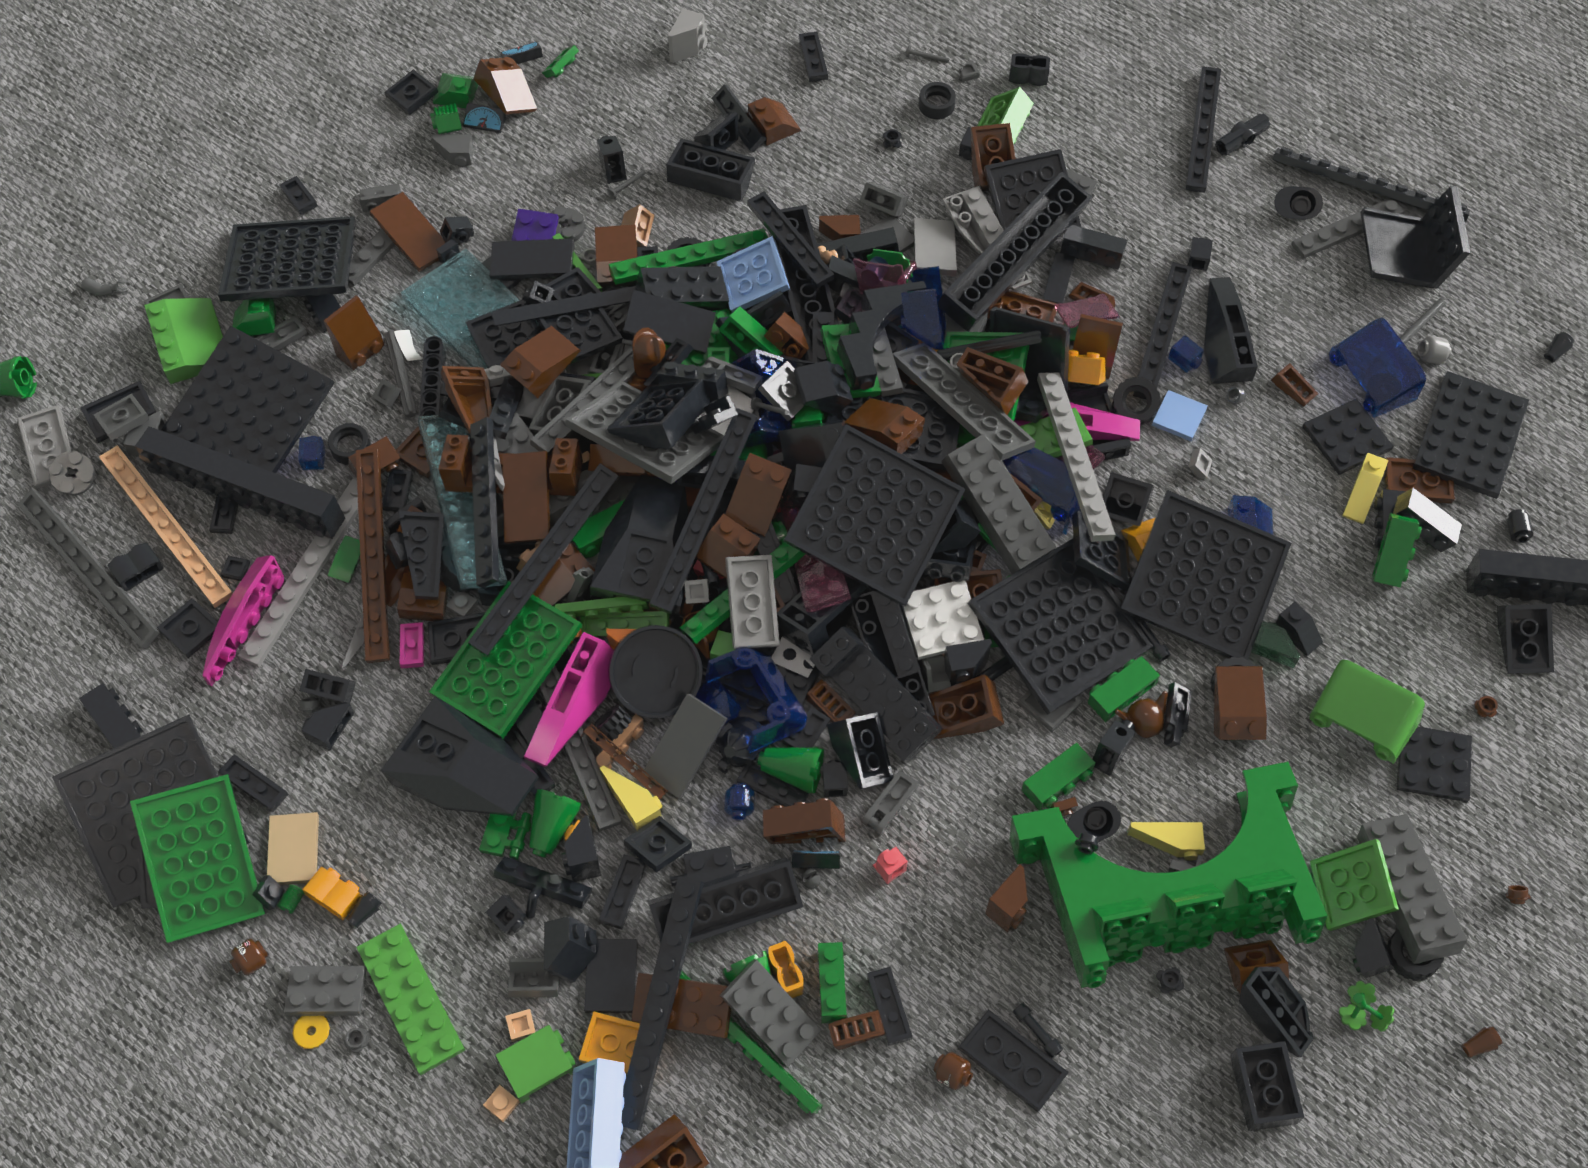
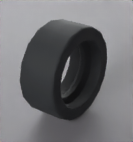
[918,82,956,120]
[328,423,371,465]

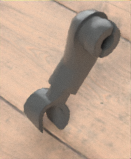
[81,277,128,297]

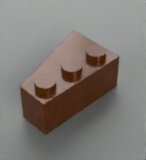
[956,347,1028,415]
[763,798,846,844]

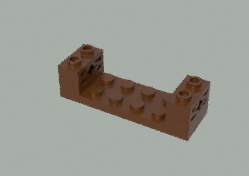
[438,435,583,496]

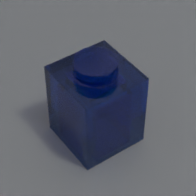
[1168,335,1204,373]
[298,436,325,470]

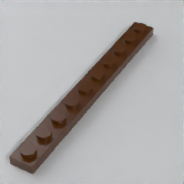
[356,448,390,663]

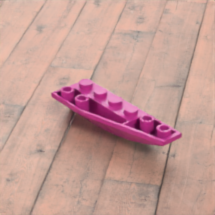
[1014,403,1140,441]
[202,555,284,686]
[524,632,614,767]

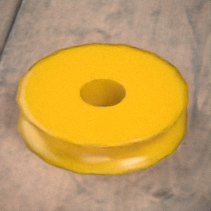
[292,1016,330,1049]

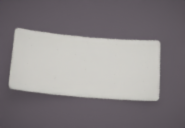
[394,330,423,361]

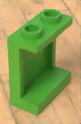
[496,1025,576,1104]

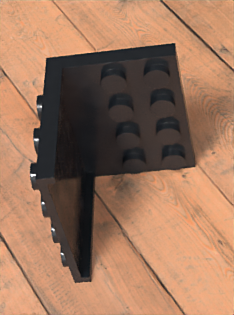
[1360,185,1471,288]
[990,307,1070,424]

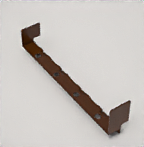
[580,723,668,800]

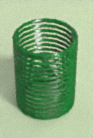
[277,884,305,914]

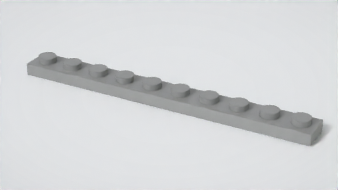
[1037,373,1115,542]
[238,479,358,667]

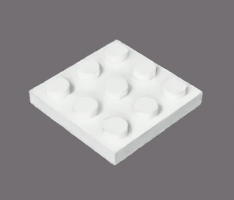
[902,580,984,660]

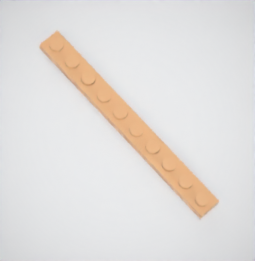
[99,445,233,608]

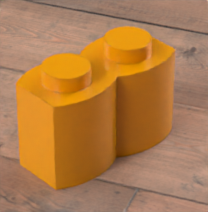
[302,867,361,920]
[768,941,803,998]

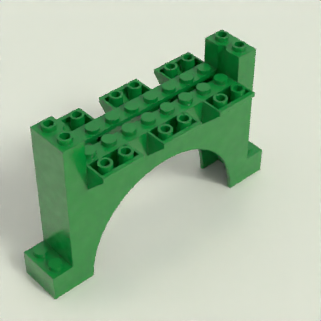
[1009,762,1327,988]

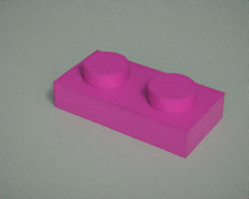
[400,622,424,668]

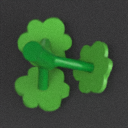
[1339,981,1394,1032]

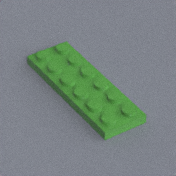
[356,923,465,1075]

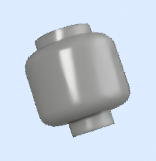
[1417,336,1451,364]

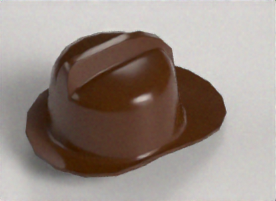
[632,327,666,378]

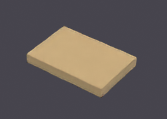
[267,812,319,885]

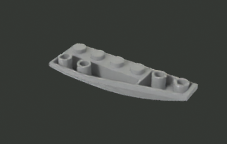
[942,186,1032,291]

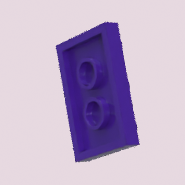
[511,209,559,241]

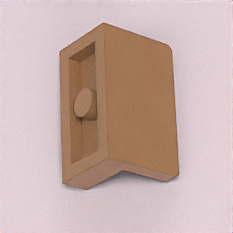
[621,204,654,247]

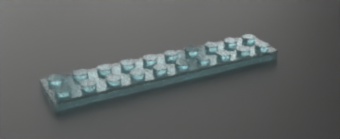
[417,415,507,589]

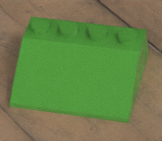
[144,298,223,384]

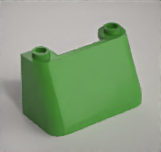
[1309,659,1425,764]

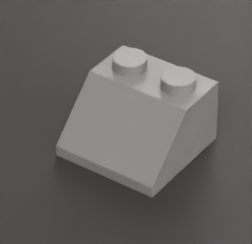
[668,9,707,63]

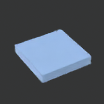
[1152,390,1208,441]

